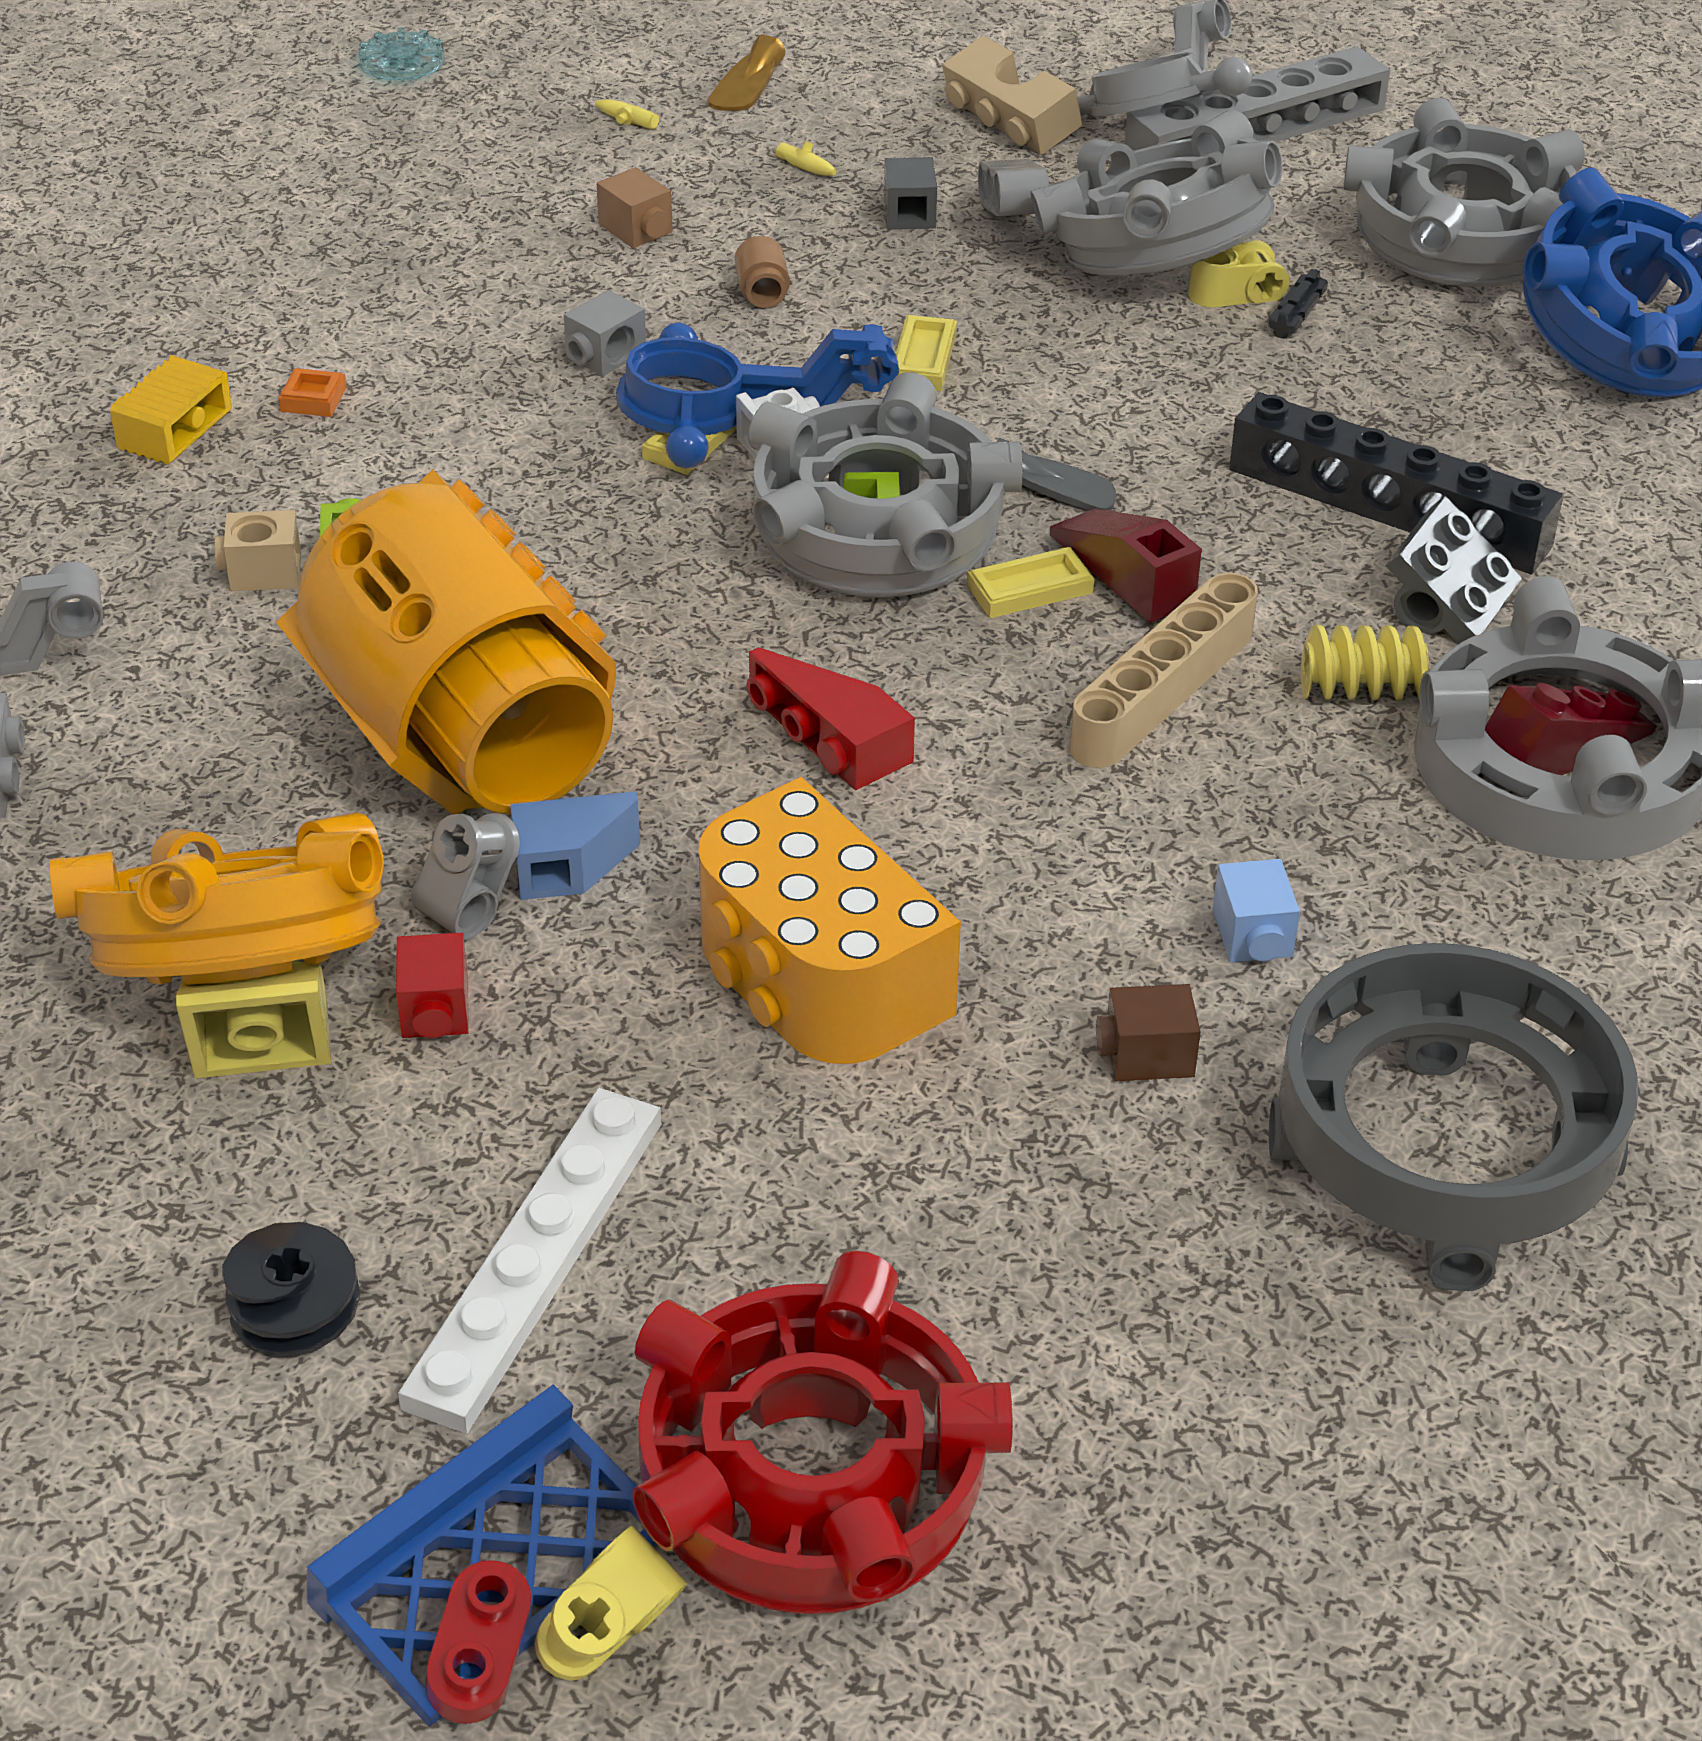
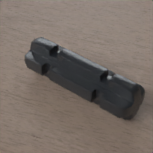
[1268,269,1328,339]

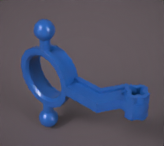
[616,322,899,469]

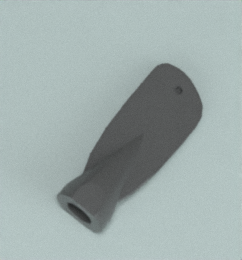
[996,438,1116,511]

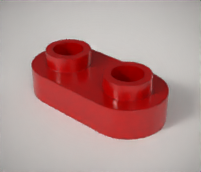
[426,1560,531,1724]

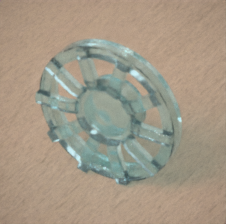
[359,27,445,81]

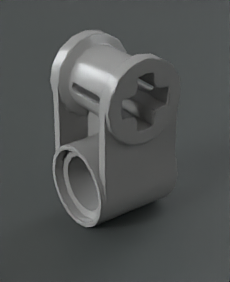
[411,813,520,941]

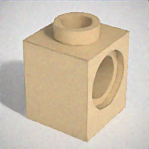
[215,510,301,591]

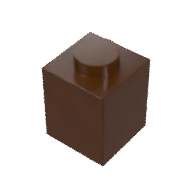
[1096,984,1201,1081]

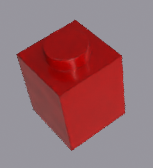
[396,932,469,1038]

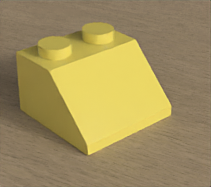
[176,961,331,1078]

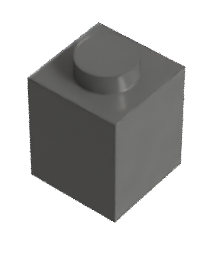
[884,157,937,230]

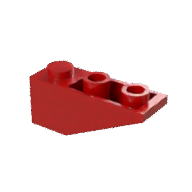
[746,647,915,791]

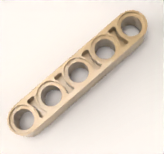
[1070,573,1258,768]

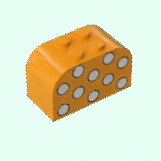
[699,777,961,1064]

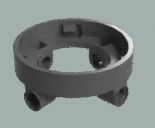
[1269,943,1639,1291]

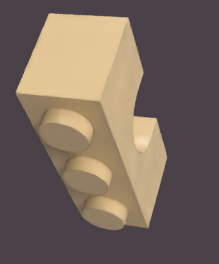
[942,35,1082,154]

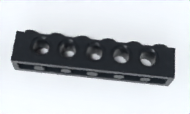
[1229,392,1564,575]

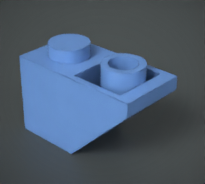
[510,791,640,900]

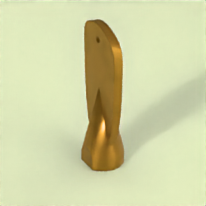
[708,34,786,111]

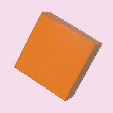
[278,368,347,417]

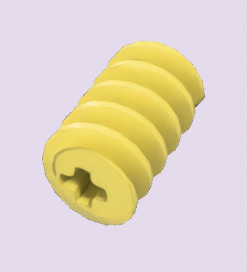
[1301,625,1429,701]

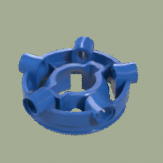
[1523,168,1702,398]

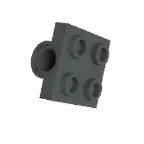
[1385,496,1522,644]

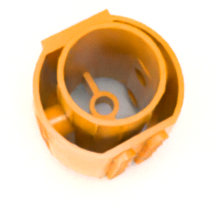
[276,469,616,815]

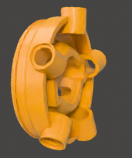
[49,812,384,985]

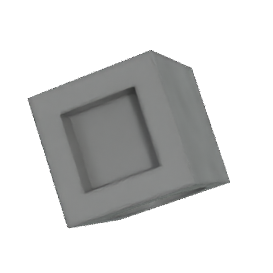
[564,290,646,377]

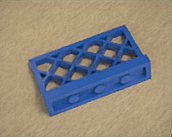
[307,1384,658,1727]

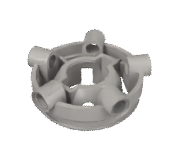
[1343,98,1585,287]
[1031,109,1283,275]
[748,372,1023,597]

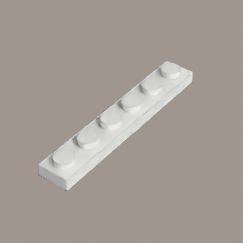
[398,1088,662,1434]

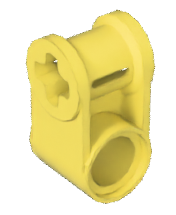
[1188,240,1290,307]
[534,1525,688,1681]

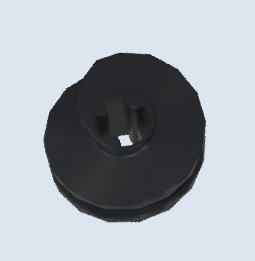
[222,1222,360,1357]

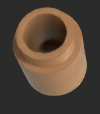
[734,236,790,308]

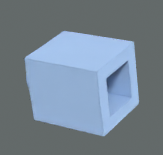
[1213,859,1300,962]

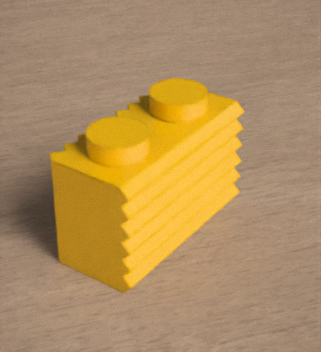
[110,355,232,465]

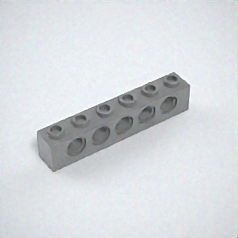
[1125,46,1390,151]

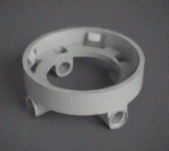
[1414,577,1702,860]

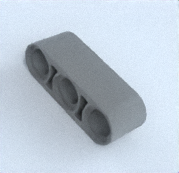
[978,159,1049,216]

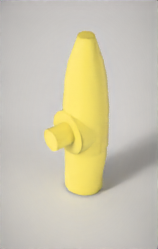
[595,99,659,130]
[775,141,837,176]

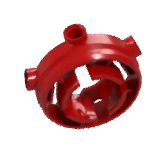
[632,1251,1013,1614]

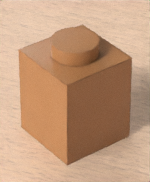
[596,167,673,248]

